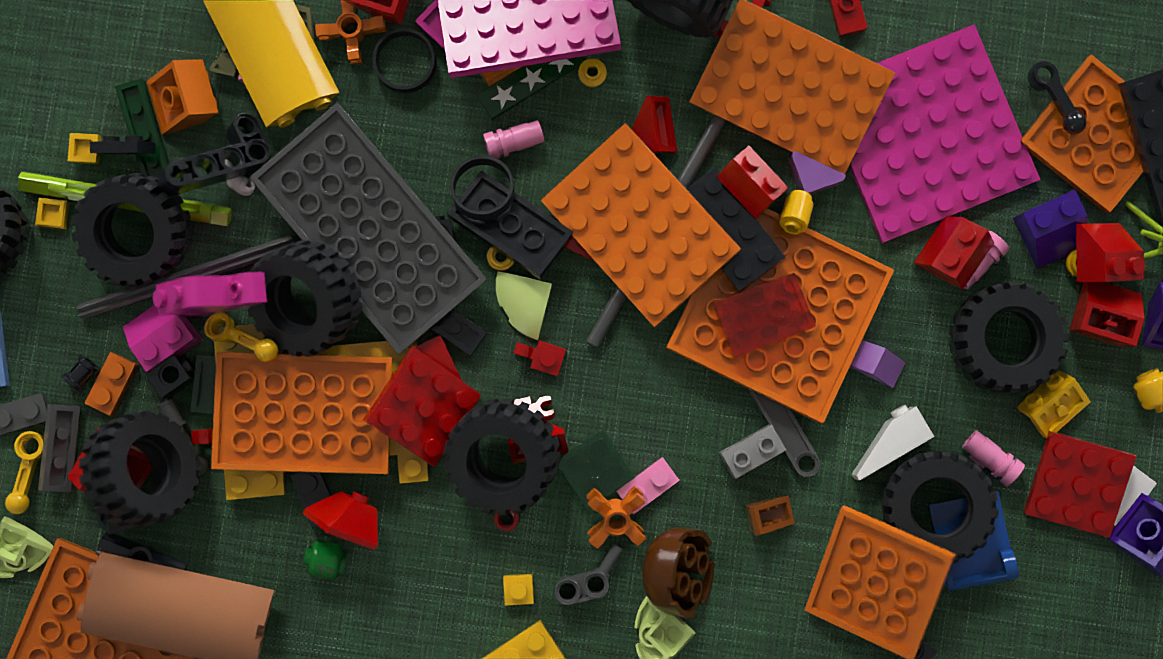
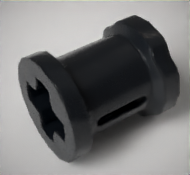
[61,355,101,392]

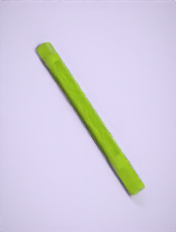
[18,172,232,226]

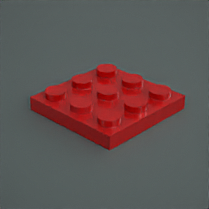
[363,347,481,467]
[1023,431,1137,538]

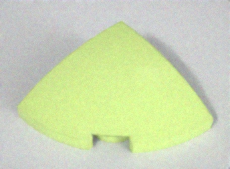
[496,271,552,340]
[0,516,54,578]
[634,596,696,659]

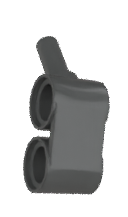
[555,543,623,605]

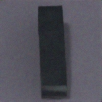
[158,113,271,196]

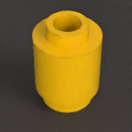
[779,190,814,234]

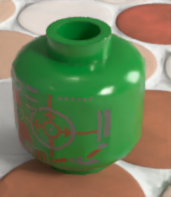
[303,540,347,580]

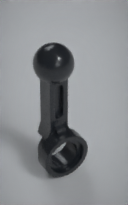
[1028,61,1087,134]

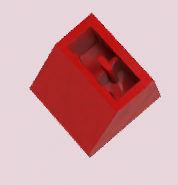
[1069,282,1144,348]

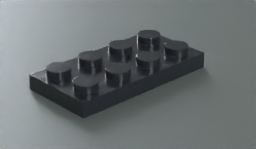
[686,167,785,293]
[447,170,573,280]

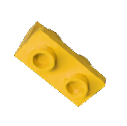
[1017,370,1091,439]

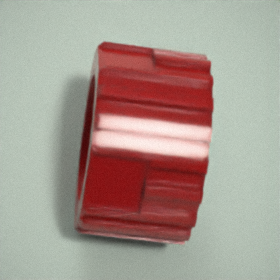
[191,429,213,445]
[494,509,520,532]

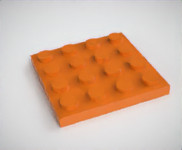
[1020,54,1143,214]
[804,505,955,659]

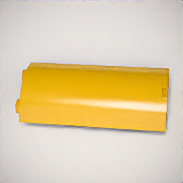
[203,0,340,128]

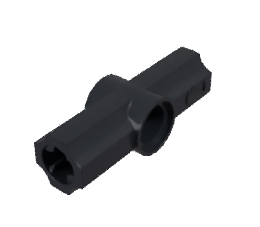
[96,532,188,571]

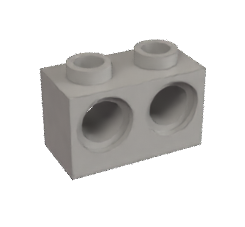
[718,425,786,479]

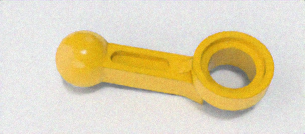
[204,312,278,362]
[5,431,44,514]

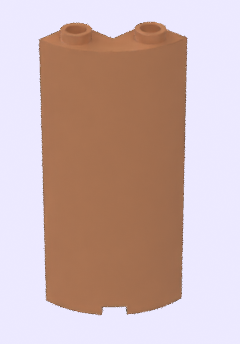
[77,552,274,659]

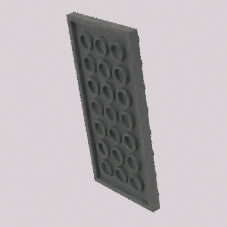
[250,103,488,354]

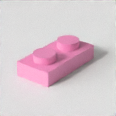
[617,457,680,515]

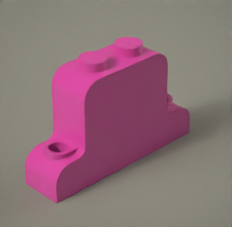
[153,272,267,317]

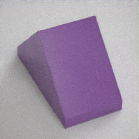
[788,151,846,195]
[850,340,905,388]

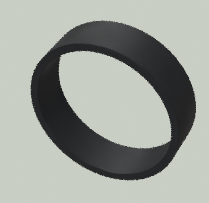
[372,28,436,93]
[450,156,514,221]

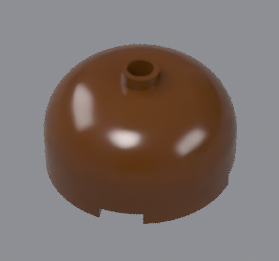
[642,527,715,618]

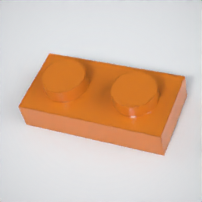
[85,352,139,416]

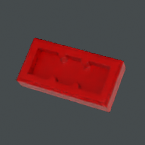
[829,0,867,37]

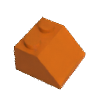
[146,59,219,135]

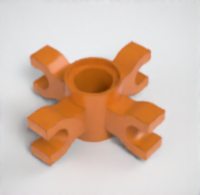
[315,0,387,65]
[586,485,646,549]

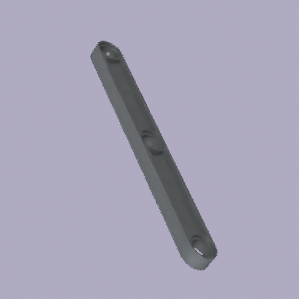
[747,388,820,477]

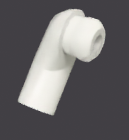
[225,160,255,196]

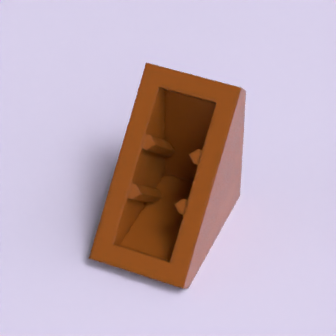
[745,495,795,536]

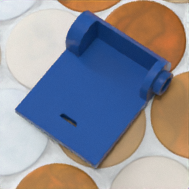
[928,491,1019,591]

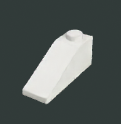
[851,405,934,480]

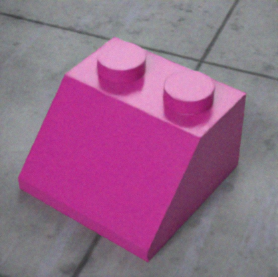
[123,305,203,372]

